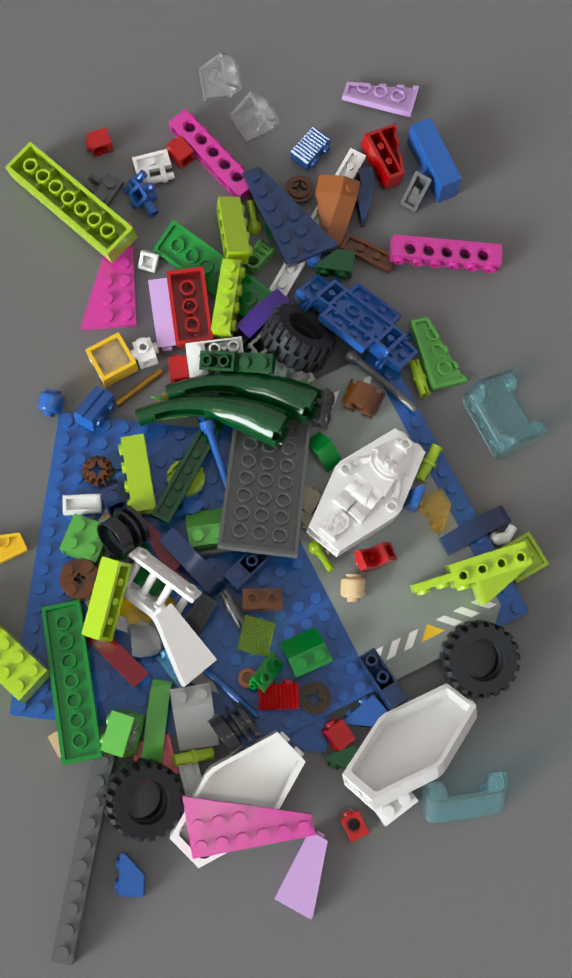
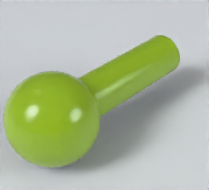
[247,200,262,235]
[308,540,335,573]

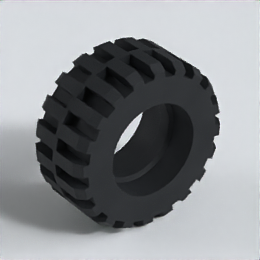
[261,303,336,373]
[440,620,520,698]
[102,758,185,842]

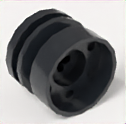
[97,506,150,559]
[208,700,261,756]

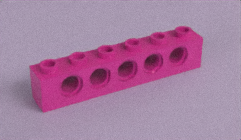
[169,109,251,203]
[389,234,502,273]

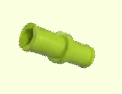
[408,359,431,398]
[415,444,443,483]
[172,747,215,767]

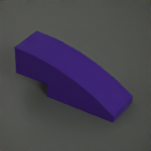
[236,288,291,341]

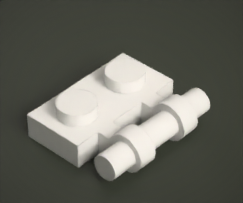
[132,149,175,184]

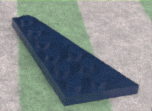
[242,166,339,268]

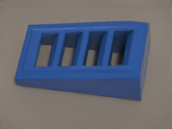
[402,484,426,512]

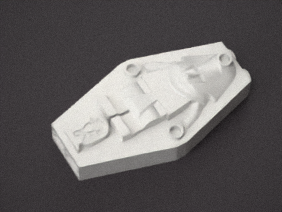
[306,428,425,557]
[342,683,477,810]
[170,730,305,868]

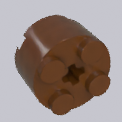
[341,379,385,419]
[60,559,98,602]

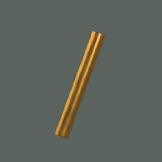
[115,368,164,407]

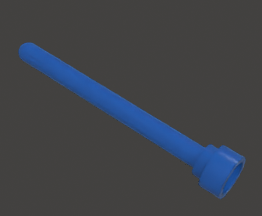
[199,419,227,488]
[202,667,259,719]

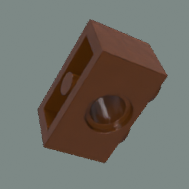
[242,588,283,612]

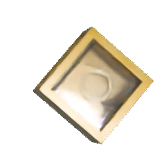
[85,332,139,388]

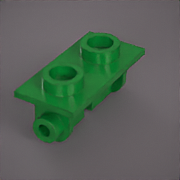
[249,651,284,693]

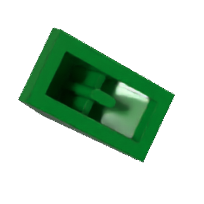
[309,431,342,473]

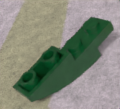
[199,351,276,374]

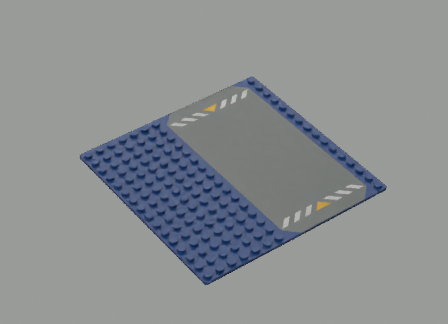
[115,353,528,746]

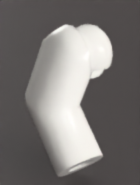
[490,524,517,545]

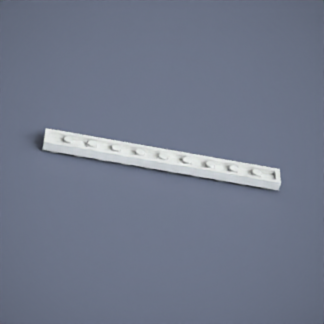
[269,148,367,297]

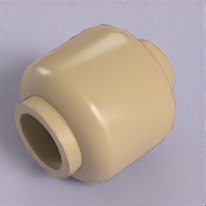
[340,574,366,602]

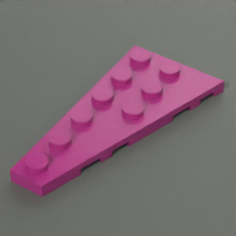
[81,222,137,330]
[182,795,315,859]

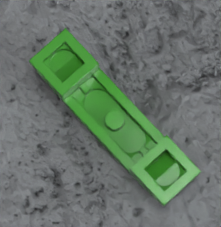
[142,679,173,762]

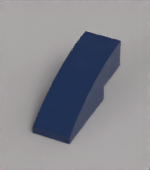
[355,167,374,227]

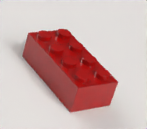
[166,266,214,349]

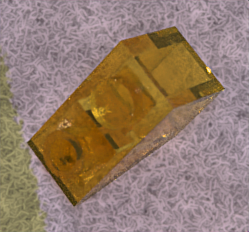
[419,488,451,536]

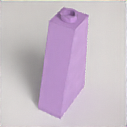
[148,278,176,352]
[274,829,328,919]

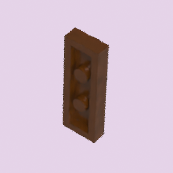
[340,232,394,274]

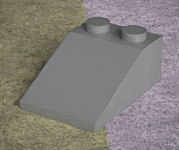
[170,683,220,752]

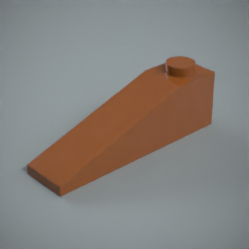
[315,174,360,253]

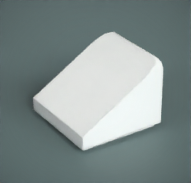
[138,249,161,273]

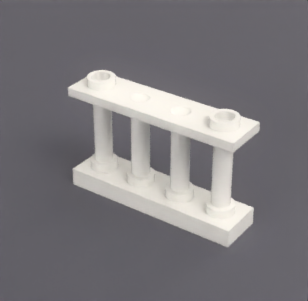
[124,546,202,619]

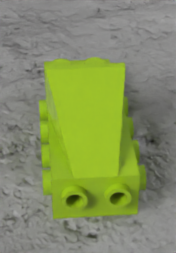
[409,541,534,605]

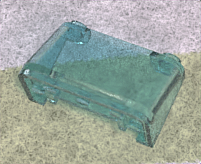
[463,369,549,459]
[420,771,508,824]

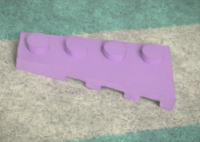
[342,82,419,117]

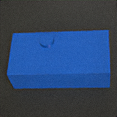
[407,117,462,203]

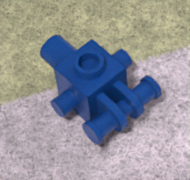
[122,170,159,218]

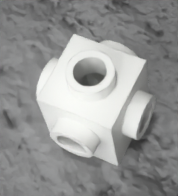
[131,337,159,369]

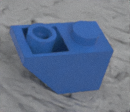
[343,695,388,727]
[115,852,146,897]

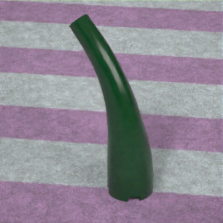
[165,372,323,425]
[135,395,293,448]

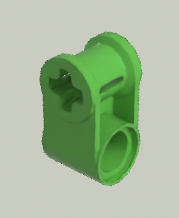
[245,239,276,275]

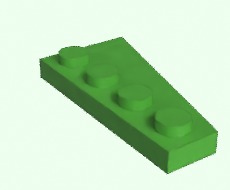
[409,317,468,391]

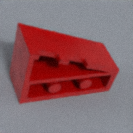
[360,123,405,190]

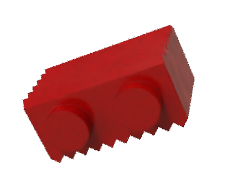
[258,680,300,711]

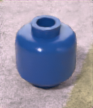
[38,388,65,417]

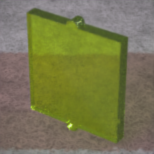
[237,615,276,657]

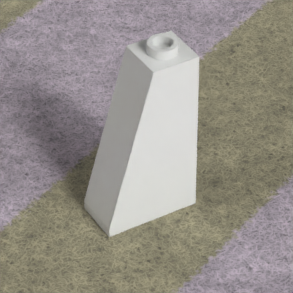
[153,603,217,687]

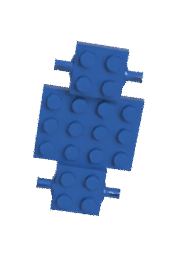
[296,273,419,373]

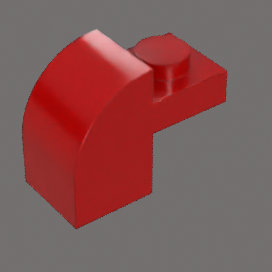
[353,542,398,573]

